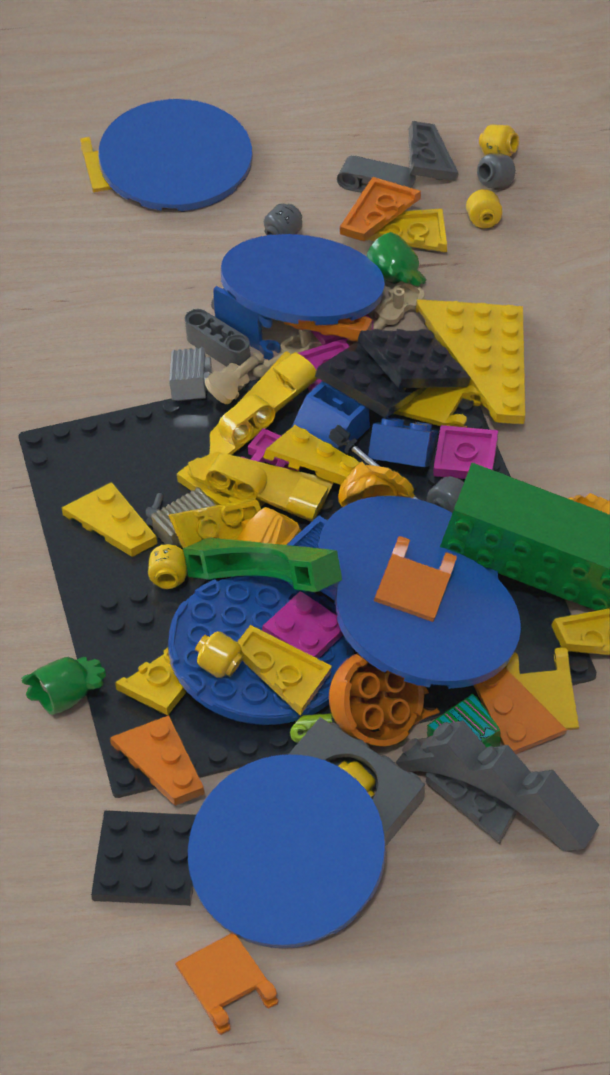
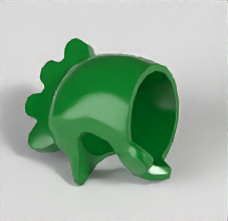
[367,232,427,287]
[21,657,106,715]

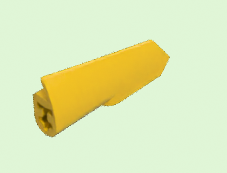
[209,351,319,455]
[188,451,333,522]

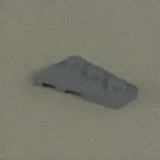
[408,121,459,181]
[426,772,517,843]

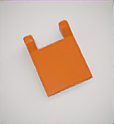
[374,536,457,622]
[175,933,278,1034]

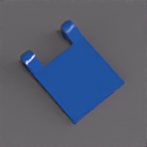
[213,286,281,360]

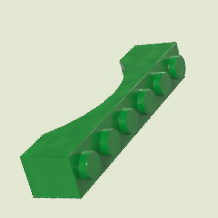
[183,537,342,592]

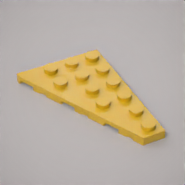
[416,299,525,424]

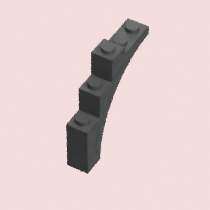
[396,721,599,851]

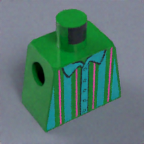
[427,694,501,747]

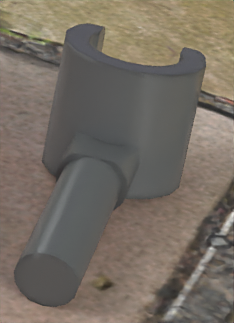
[146,493,163,526]

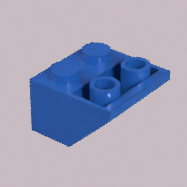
[291,381,370,452]
[368,417,439,467]

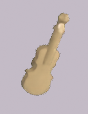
[355,281,424,343]
[253,329,322,379]
[205,352,264,404]

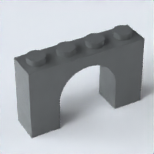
[289,717,425,846]

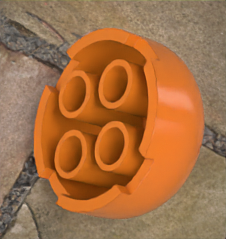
[329,653,424,746]

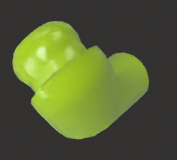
[290,713,332,743]

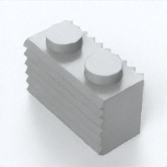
[169,347,212,401]

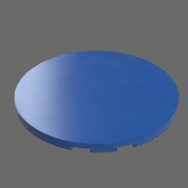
[98,99,252,211]
[220,234,384,325]
[317,496,498,596]
[334,543,521,688]
[168,576,354,725]
[188,754,386,948]

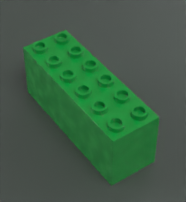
[440,462,610,611]

